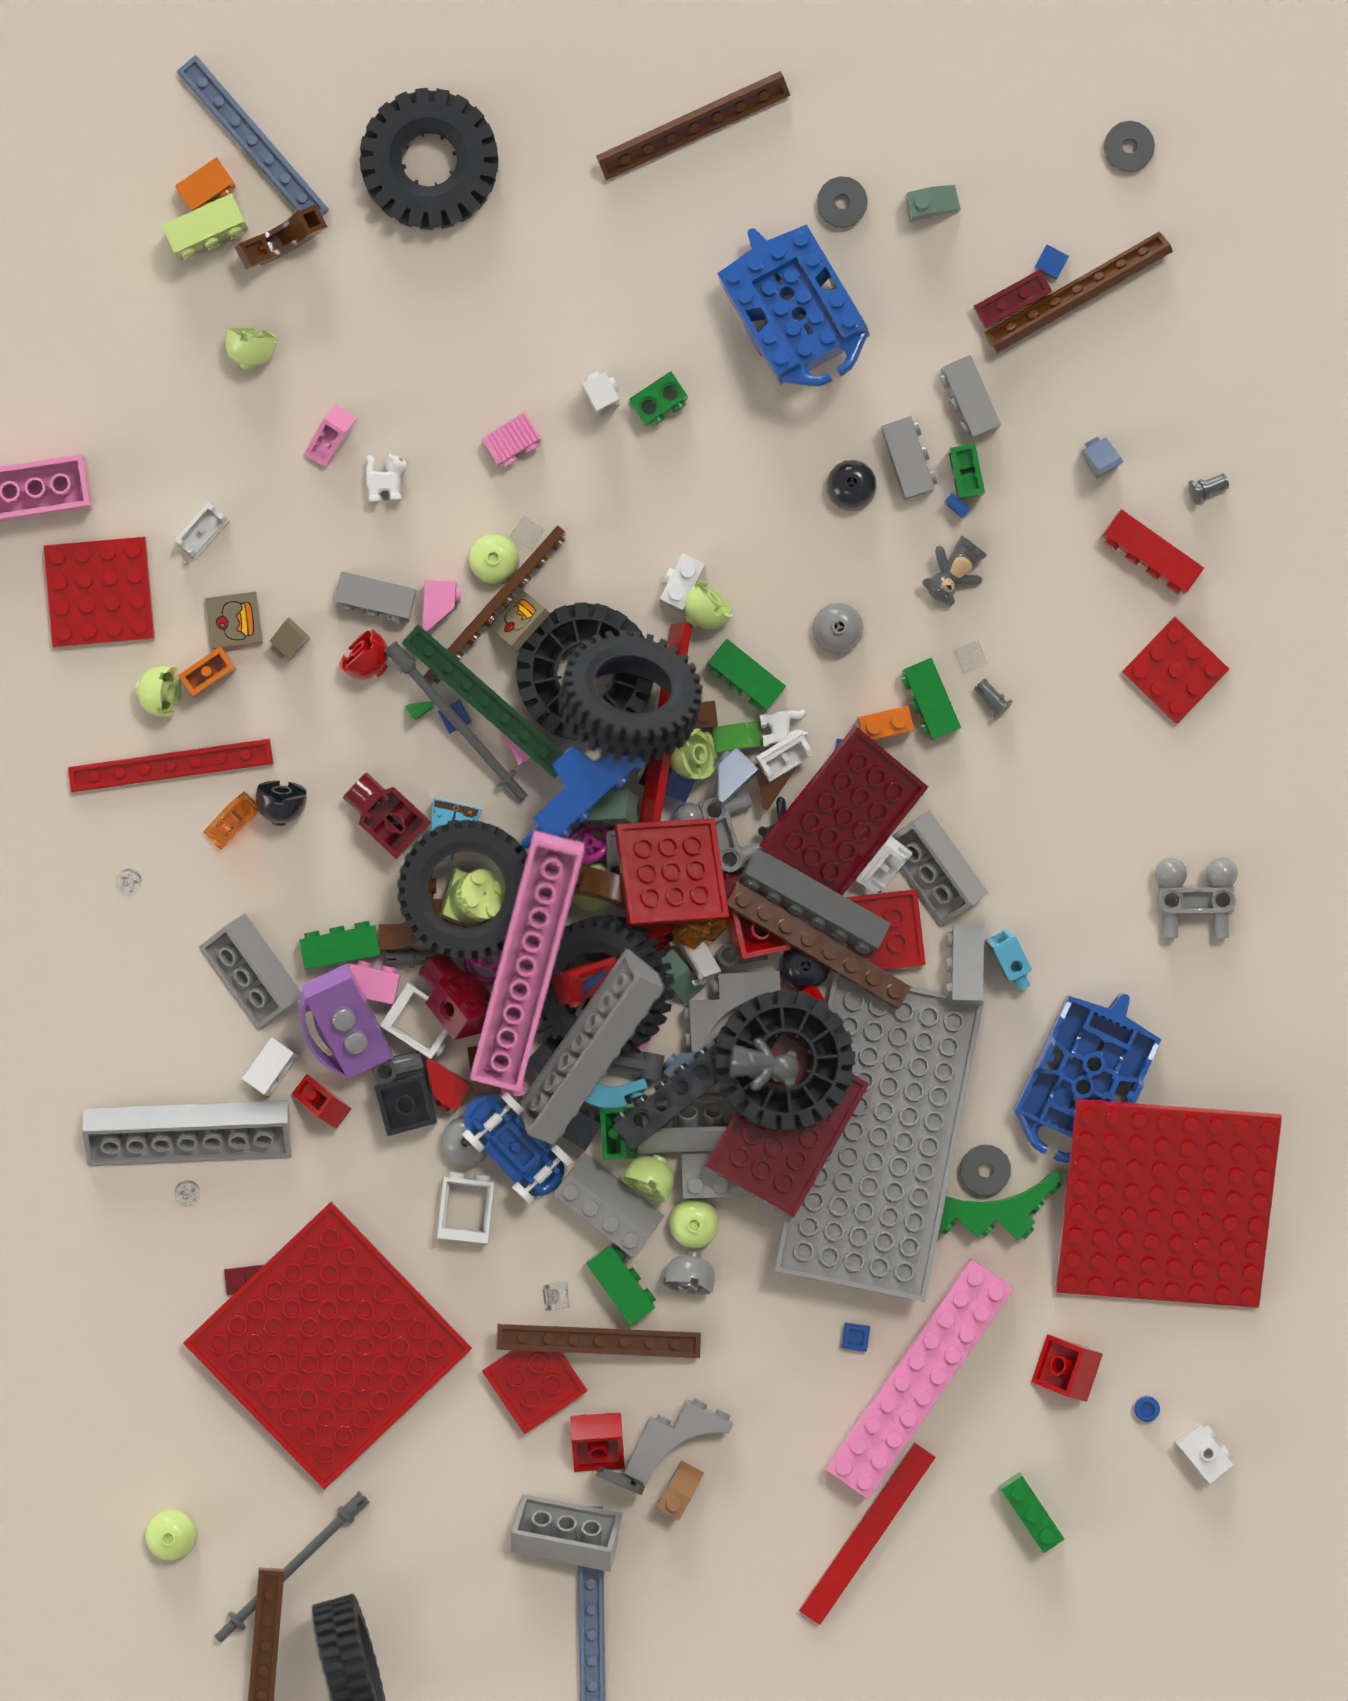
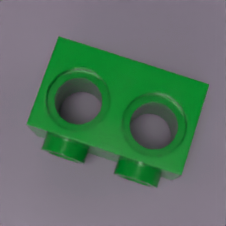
[629,371,688,427]
[948,443,985,500]

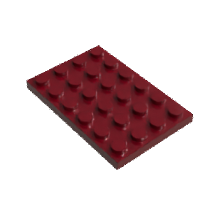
[759,725,929,896]
[705,1033,870,1217]

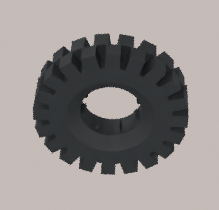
[359,88,499,230]
[516,602,653,741]
[713,990,855,1131]

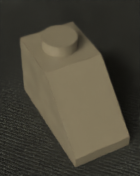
[270,617,311,660]

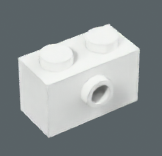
[583,371,619,416]
[660,553,705,612]
[1175,1422,1234,1484]

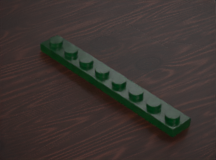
[401,625,564,779]

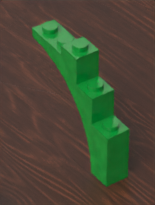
[938,1170,1063,1240]

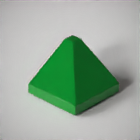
[405,701,435,720]

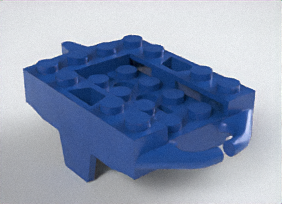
[717,224,870,387]
[521,746,648,849]
[1013,993,1162,1163]

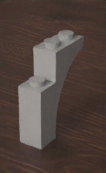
[684,970,780,1052]
[624,1398,733,1484]

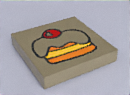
[489,590,550,651]
[205,592,263,649]

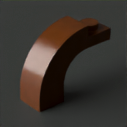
[234,204,328,270]
[573,866,626,910]
[379,875,442,950]

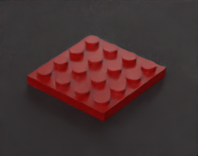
[43,536,155,647]
[614,818,729,926]

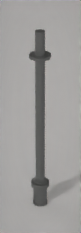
[384,641,528,802]
[214,1491,370,1643]

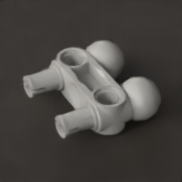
[673,793,767,875]
[1155,858,1238,938]

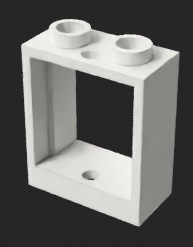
[380,982,448,1059]
[437,1172,495,1244]

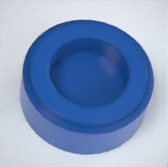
[1134,1396,1160,1422]

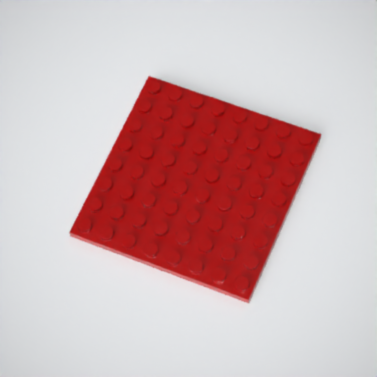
[1056,1099,1282,1308]
[183,1201,472,1490]

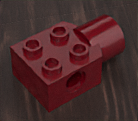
[343,772,432,859]
[419,953,491,1040]

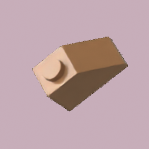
[656,1460,704,1521]

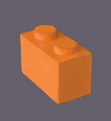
[175,157,236,211]
[178,646,237,697]
[857,705,914,740]

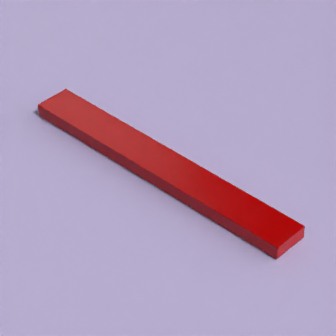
[639,622,692,823]
[68,739,274,792]
[799,1442,936,1625]

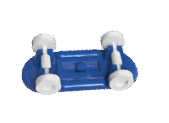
[462,1092,574,1205]

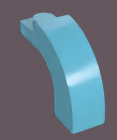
[585,1078,648,1108]

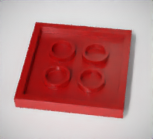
[1121,616,1229,724]
[846,889,926,970]
[482,1350,588,1434]

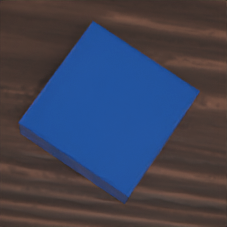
[1034,245,1069,280]
[944,493,971,518]
[438,700,472,734]
[841,1322,870,1352]

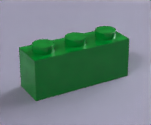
[707,639,786,711]
[900,657,961,740]
[299,921,382,969]
[586,1244,656,1326]
[999,1472,1065,1553]

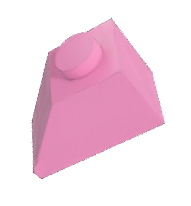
[423,580,461,633]

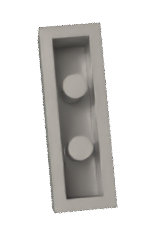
[939,355,1001,439]
[881,416,937,500]
[334,571,417,623]
[946,925,984,1006]

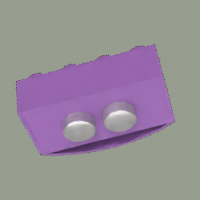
[299,963,394,1079]

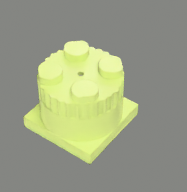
[439,868,505,928]

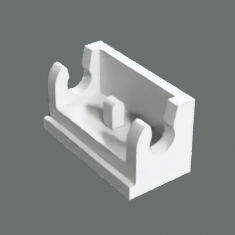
[175,502,229,559]
[755,730,813,782]
[856,836,912,894]
[669,928,721,986]
[242,1037,299,1096]

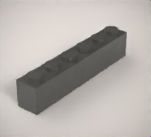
[738,848,891,956]

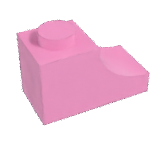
[304,404,357,468]

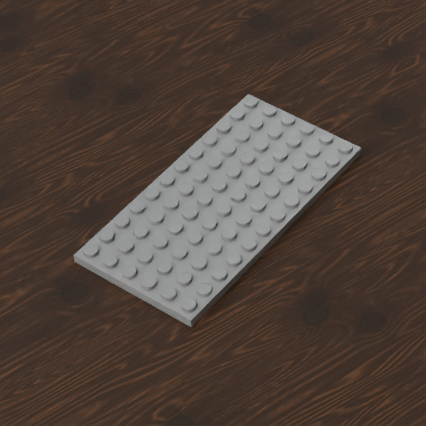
[774,972,984,1302]

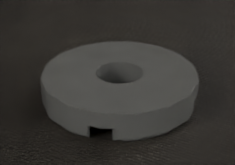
[1104,121,1155,172]
[817,176,868,228]
[960,1145,1011,1195]
[596,1466,645,1495]

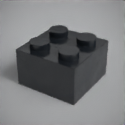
[374,1073,438,1136]

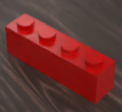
[1101,509,1204,595]

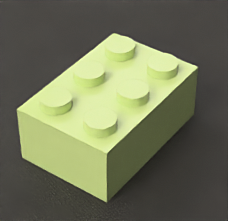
[162,193,248,261]

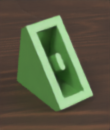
[712,721,764,753]

